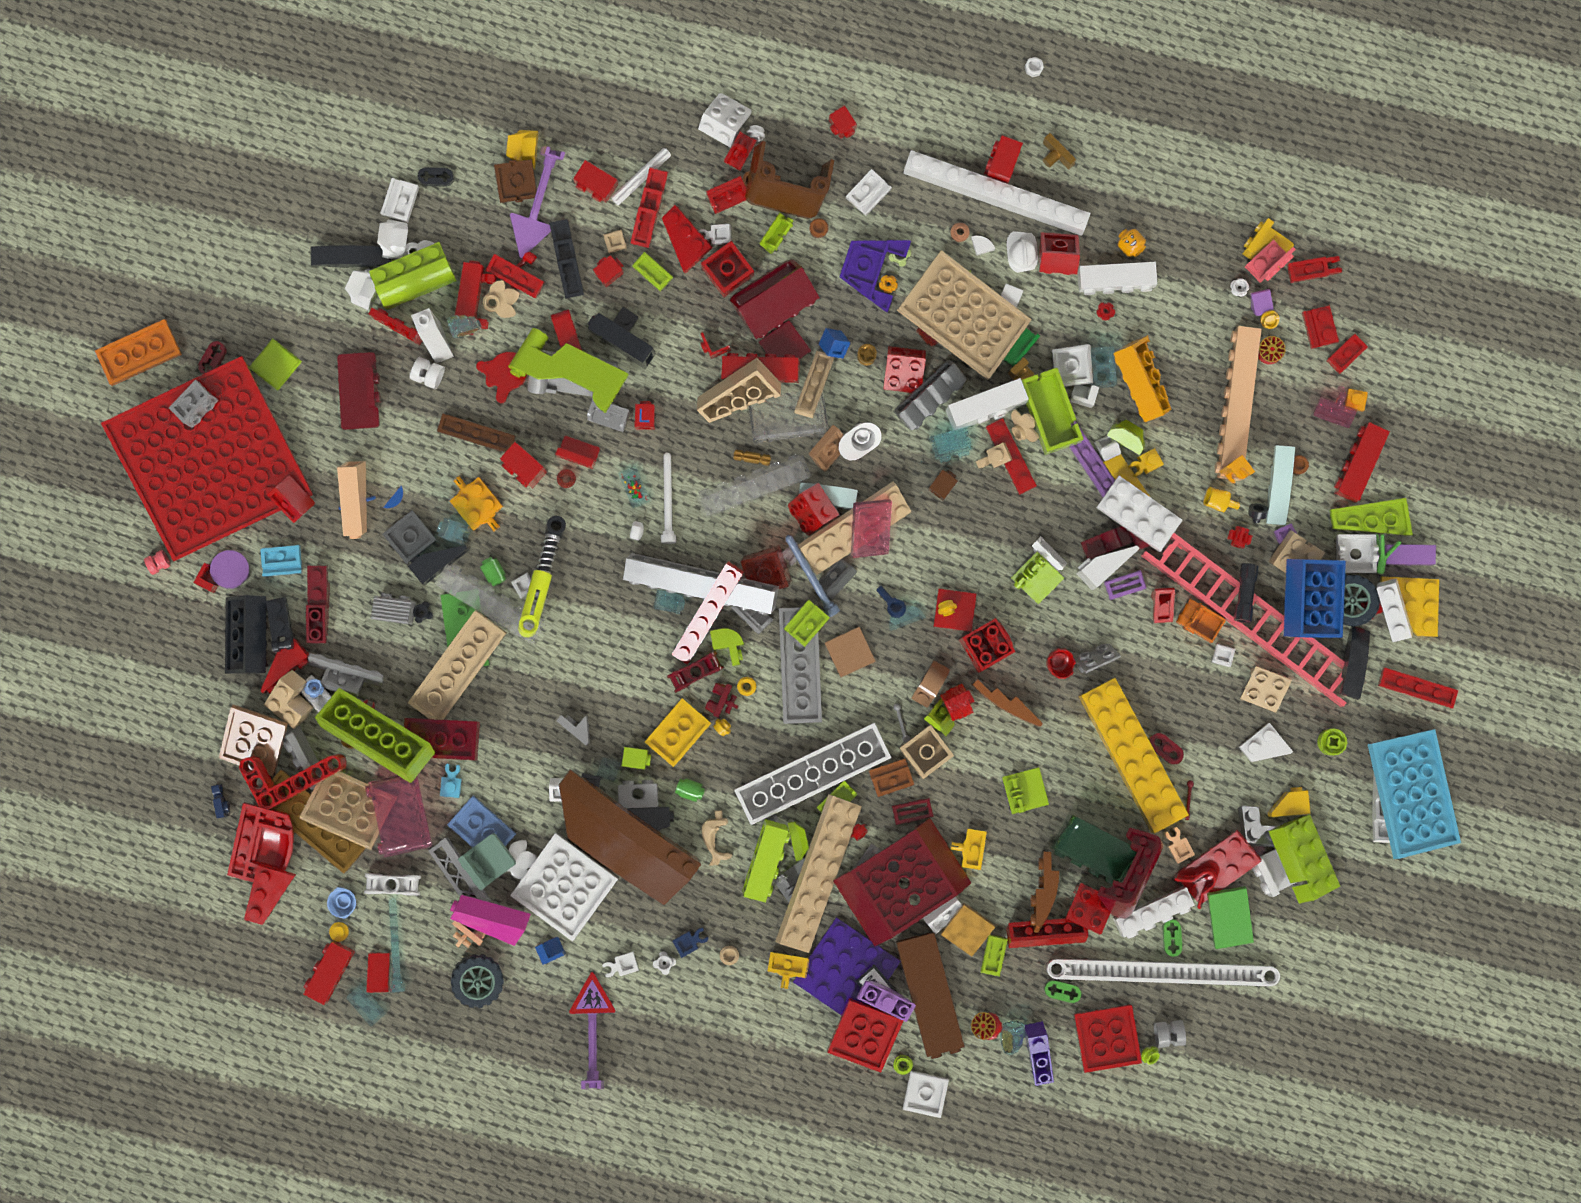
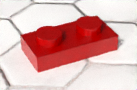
[1326,334,1368,374]

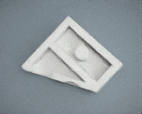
[1239,723,1293,762]

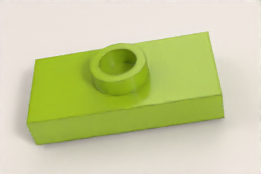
[632,252,673,292]
[980,934,1008,977]

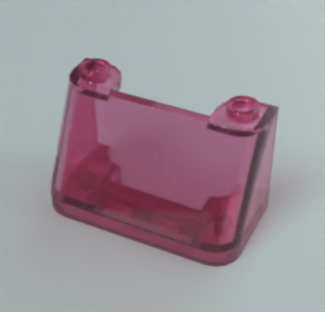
[365,775,432,858]

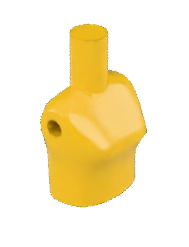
[1203,487,1240,512]

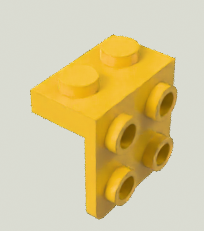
[1242,218,1294,267]

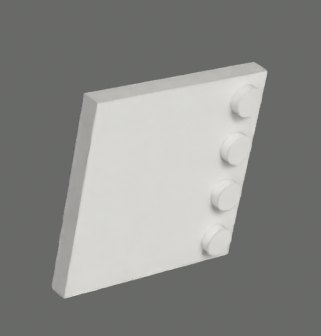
[510,832,619,942]

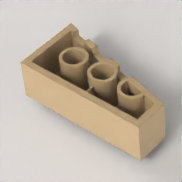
[697,358,781,422]

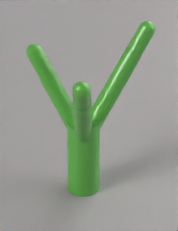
[1375,534,1401,574]

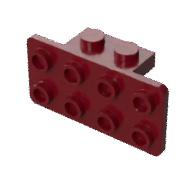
[337,352,381,430]

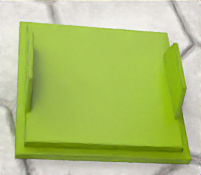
[249,338,302,391]

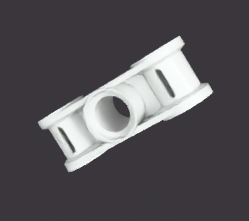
[364,873,421,896]

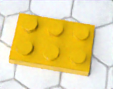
[645,698,711,767]

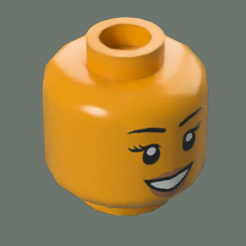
[1118,229,1146,257]

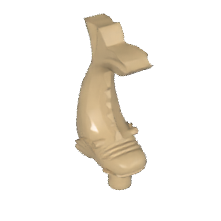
[702,810,733,866]

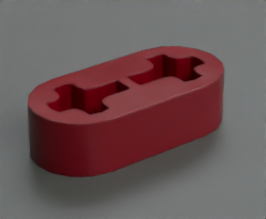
[198,341,227,374]

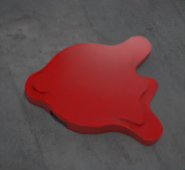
[476,352,527,404]

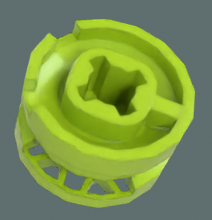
[1317,729,1347,755]

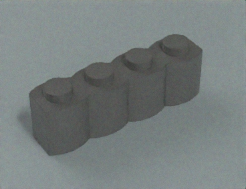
[893,360,967,431]

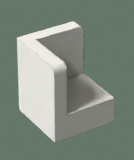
[1070,385,1099,408]

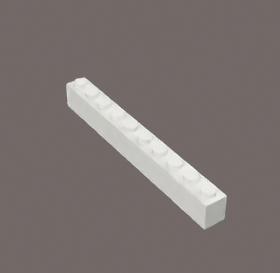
[903,150,1090,236]

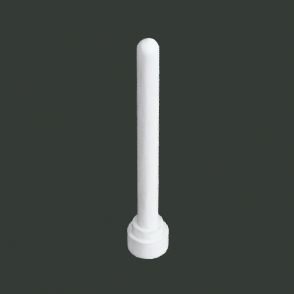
[661,452,676,544]

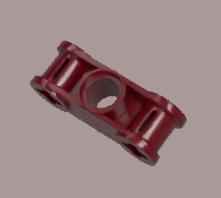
[667,651,725,693]

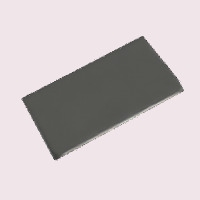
[818,558,857,600]

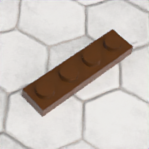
[437,413,516,453]

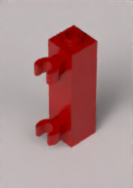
[452,260,496,335]

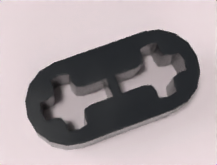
[417,167,455,187]

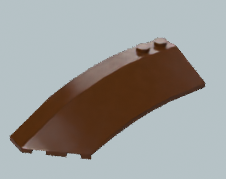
[559,769,702,905]

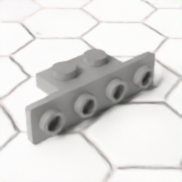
[308,653,384,698]
[280,719,322,790]

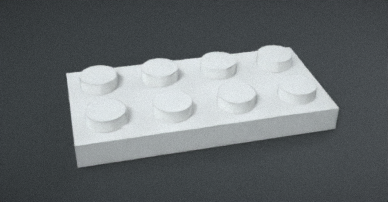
[1096,476,1182,552]

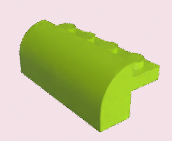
[369,242,457,310]

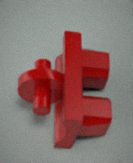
[724,131,757,171]

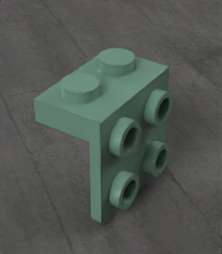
[457,833,516,891]

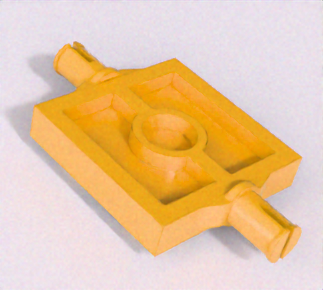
[450,476,504,531]

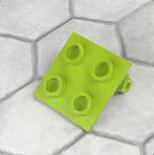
[1011,552,1064,604]
[1002,767,1049,814]

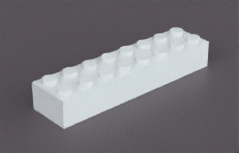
[734,723,891,825]

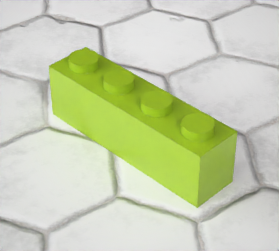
[742,819,790,903]

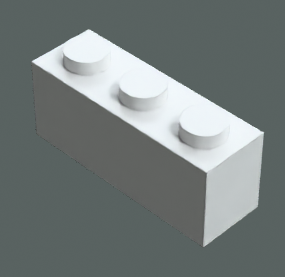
[1376,578,1413,642]

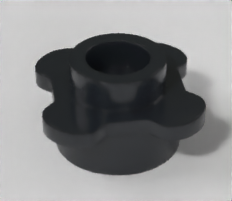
[413,601,433,623]

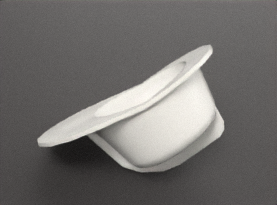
[1007,231,1038,273]
[839,423,881,460]

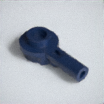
[876,586,906,618]

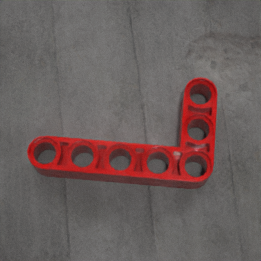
[239,754,347,810]

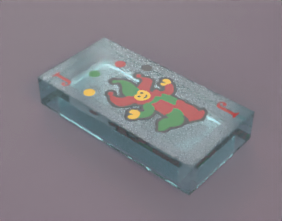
[618,466,651,509]

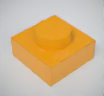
[1344,389,1368,412]

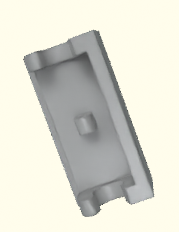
[587,398,630,432]
[731,605,773,635]

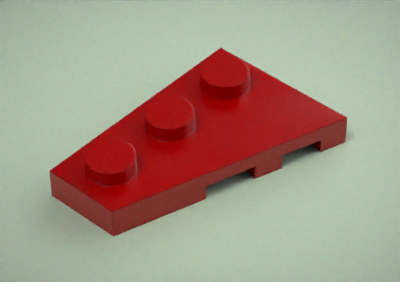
[662,205,713,273]
[368,308,423,345]
[244,864,297,925]

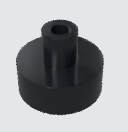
[1248,503,1268,523]

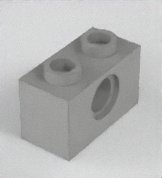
[618,780,659,808]

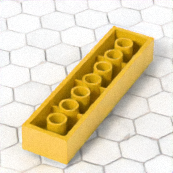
[1078,678,1189,833]

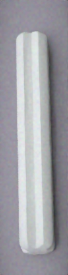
[611,148,671,205]

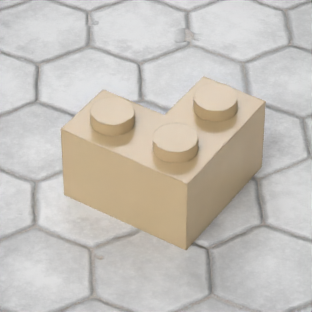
[264,670,314,729]

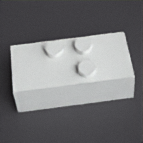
[946,378,1029,432]

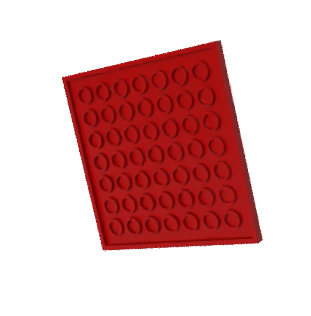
[101,356,314,562]

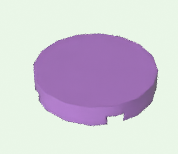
[210,550,249,589]

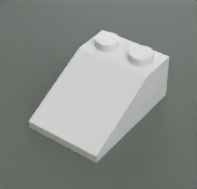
[1076,546,1140,590]

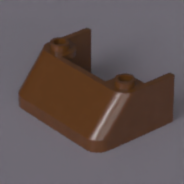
[745,141,834,219]

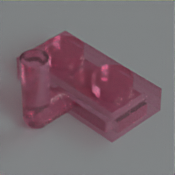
[1313,386,1357,428]

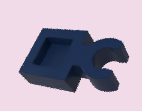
[211,784,230,819]
[672,928,709,958]

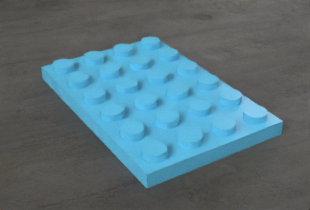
[1368,729,1461,859]

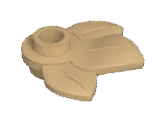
[483,280,520,318]
[1011,410,1039,442]

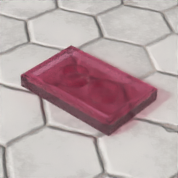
[851,499,892,558]

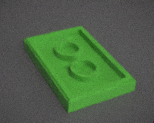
[1207,886,1254,949]

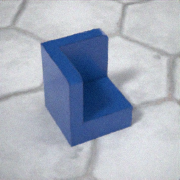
[819,328,851,359]
[535,937,566,965]

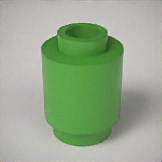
[480,557,506,587]
[675,778,705,802]

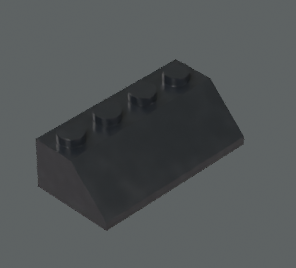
[225,595,267,674]

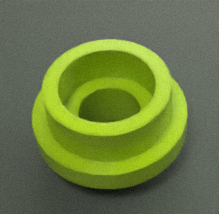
[1141,1046,1160,1065]
[893,1055,913,1075]

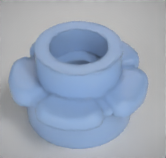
[304,679,324,698]

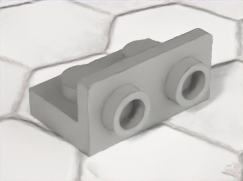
[169,380,218,427]

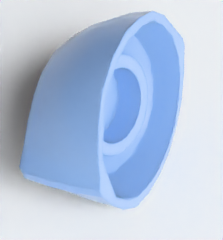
[327,886,356,919]

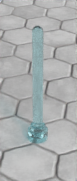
[389,898,406,993]

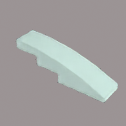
[1266,445,1295,525]

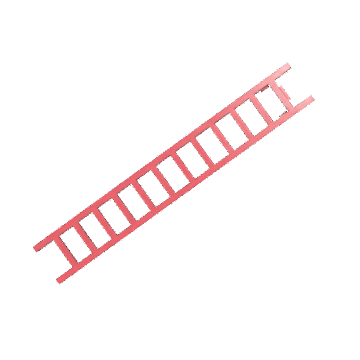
[1141,533,1366,707]

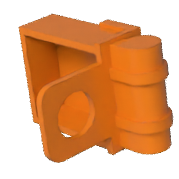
[1176,599,1226,643]

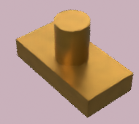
[1042,133,1076,170]

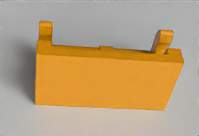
[1219,455,1255,484]

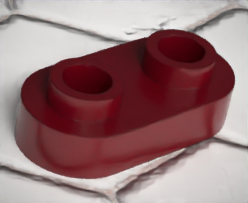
[1149,733,1184,764]

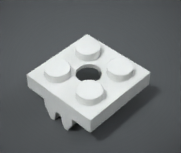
[1336,534,1379,573]

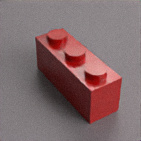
[303,941,355,1005]

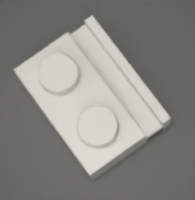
[846,169,892,216]
[381,178,419,223]

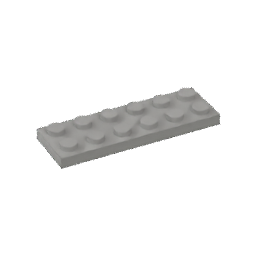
[779,607,822,724]

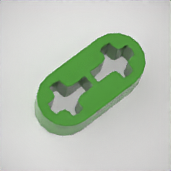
[1162,919,1182,957]
[1044,980,1081,1003]

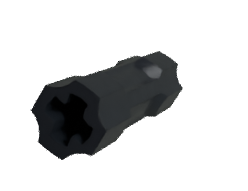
[1234,563,1259,623]

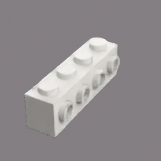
[1113,886,1195,939]

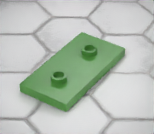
[440,590,490,666]

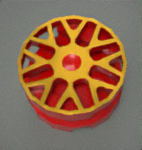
[1258,336,1286,365]
[971,1012,1002,1040]

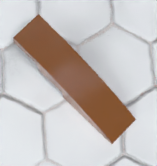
[971,679,1043,727]

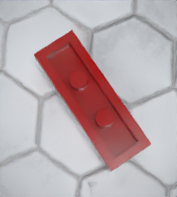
[485,254,545,299]

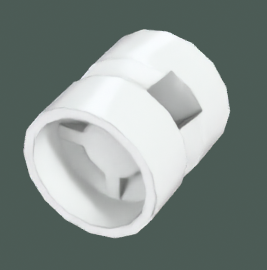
[410,357,445,390]

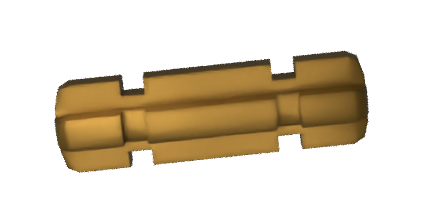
[733,449,771,466]

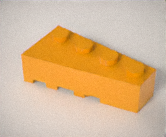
[1113,335,1172,422]

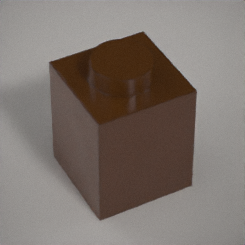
[928,470,958,501]

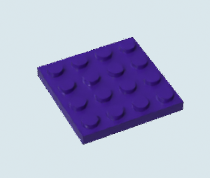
[793,917,901,1016]

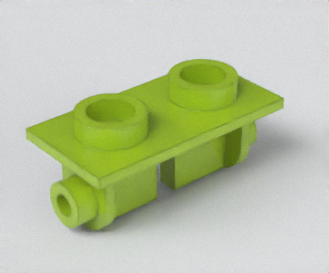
[759,212,794,254]

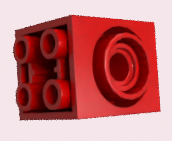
[959,618,1016,673]

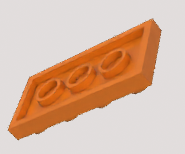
[95,319,182,386]

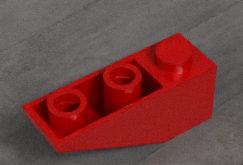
[261,638,309,694]

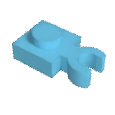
[440,764,462,798]

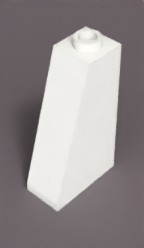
[411,308,454,364]

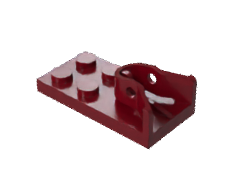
[404,718,480,761]

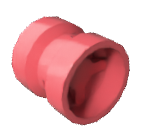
[144,550,171,575]

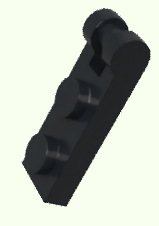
[266,597,294,653]

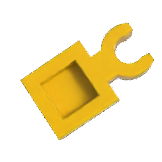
[1128,448,1164,477]

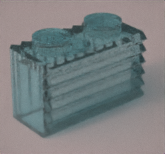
[929,427,973,463]

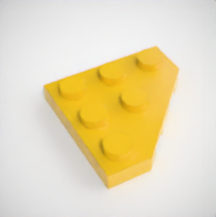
[1380,576,1439,637]

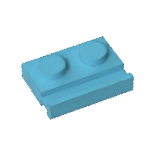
[260,545,302,577]

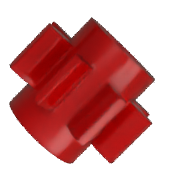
[1227,526,1253,549]

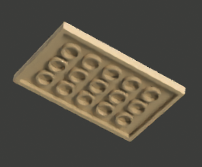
[897,250,1032,380]

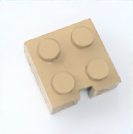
[1268,530,1325,573]

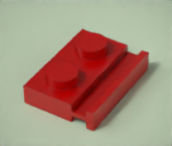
[1302,305,1339,349]

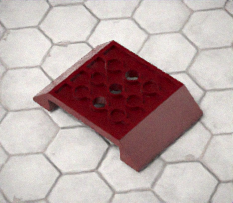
[833,818,971,946]

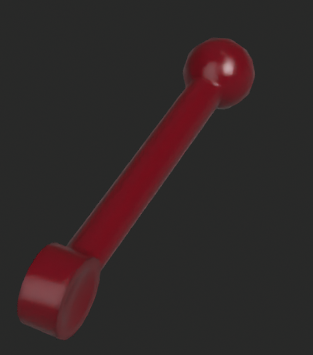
[1185,780,1194,820]

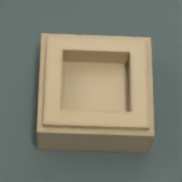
[603,230,627,254]

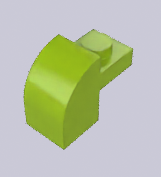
[710,629,744,667]

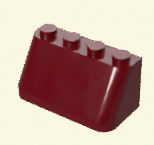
[730,259,820,339]

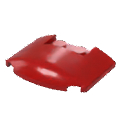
[227,802,294,882]

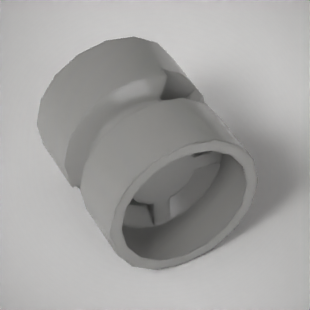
[1154,1020,1186,1048]

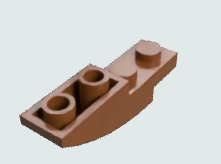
[1030,852,1059,932]

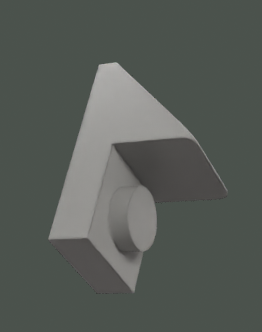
[556,715,590,746]

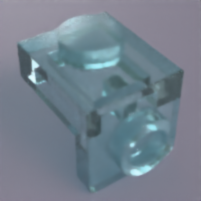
[653,589,685,614]

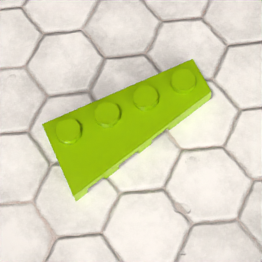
[1329,498,1413,536]

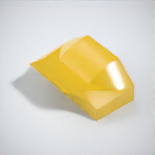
[506,130,539,170]

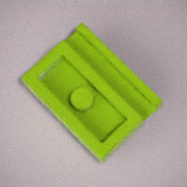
[784,600,830,647]

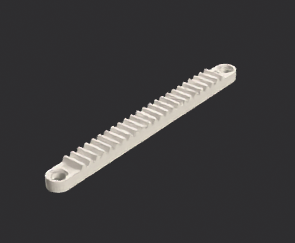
[1046,959,1280,986]

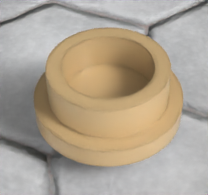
[720,946,739,965]

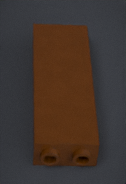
[896,931,965,1059]

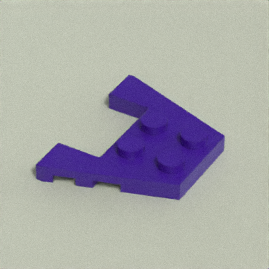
[840,240,911,312]

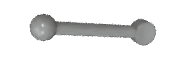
[893,703,910,743]

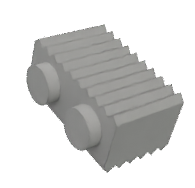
[371,593,416,625]

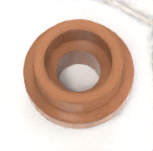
[950,223,970,242]

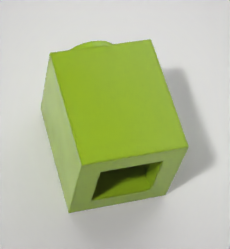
[622,747,651,769]

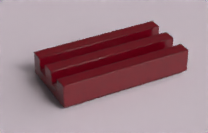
[892,798,934,825]

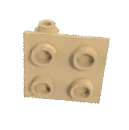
[1240,666,1292,713]

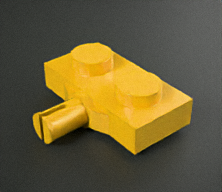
[950,829,987,870]
[767,952,809,989]

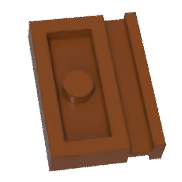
[869,758,914,797]

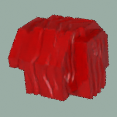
[940,684,975,721]

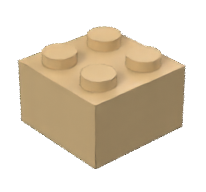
[899,725,954,779]

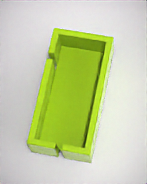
[1021,368,1084,455]
[1268,814,1340,903]

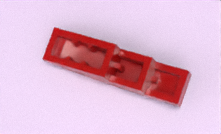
[630,167,669,248]

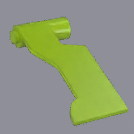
[508,328,629,413]

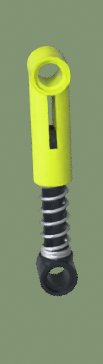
[518,515,566,638]

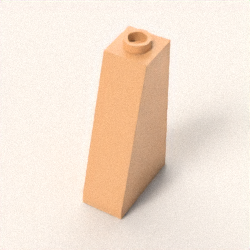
[337,461,367,539]

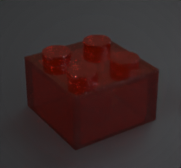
[740,545,792,589]

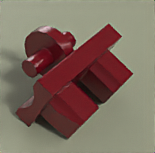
[705,683,739,718]

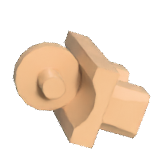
[452,921,486,948]

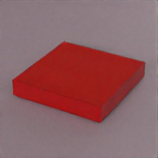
[933,589,977,632]

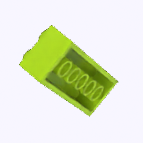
[315,688,435,783]

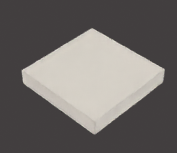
[1052,344,1093,387]
[903,1071,949,1118]

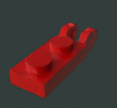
[1287,256,1342,283]

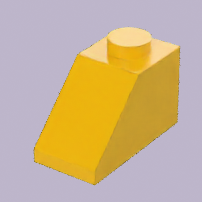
[1268,787,1311,817]

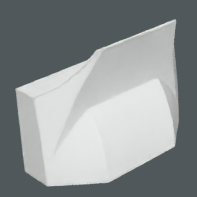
[377,220,408,260]
[345,268,377,311]

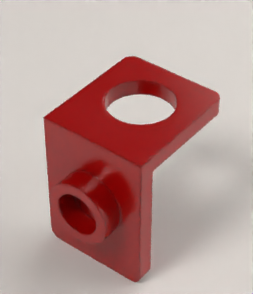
[700,332,731,359]

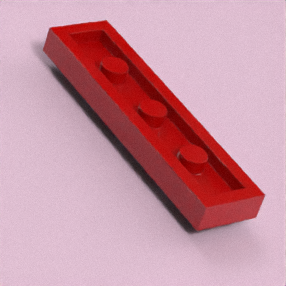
[985,418,1037,495]
[1378,668,1459,709]

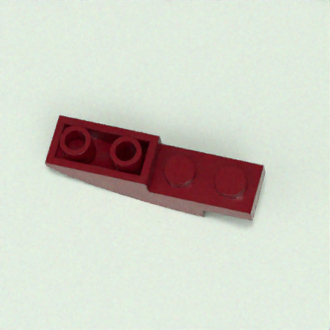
[306,565,330,643]

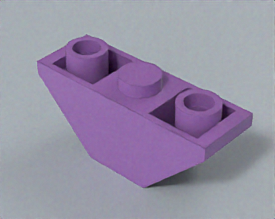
[856,980,916,1022]

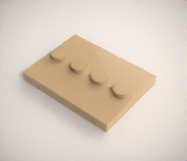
[300,772,397,850]

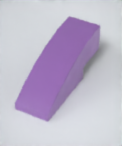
[1377,545,1436,566]

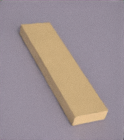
[795,351,834,418]

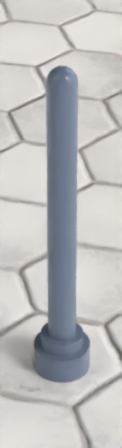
[785,535,840,617]

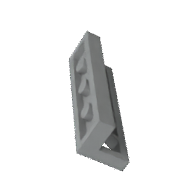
[428,837,491,902]

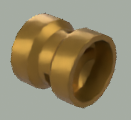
[857,344,877,366]

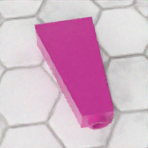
[450,895,531,946]

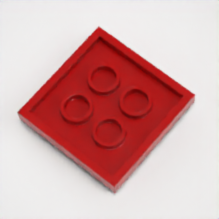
[827,998,903,1073]
[1074,1004,1142,1073]

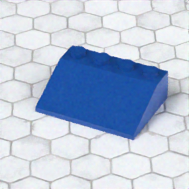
[1284,559,1346,638]

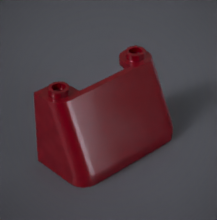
[1097,828,1163,919]

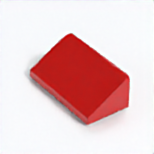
[366,952,390,993]

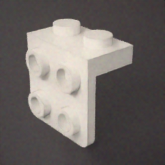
[698,93,751,148]
[1252,849,1297,897]

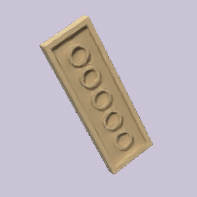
[798,481,911,575]
[408,610,507,720]

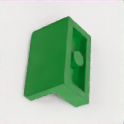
[1004,328,1040,367]

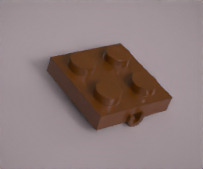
[494,159,537,203]

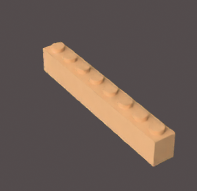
[1215,326,1261,481]

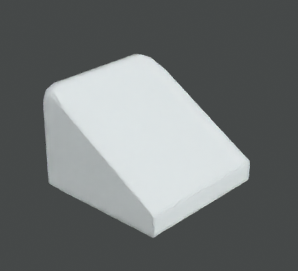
[1094,436,1121,461]
[549,778,563,802]

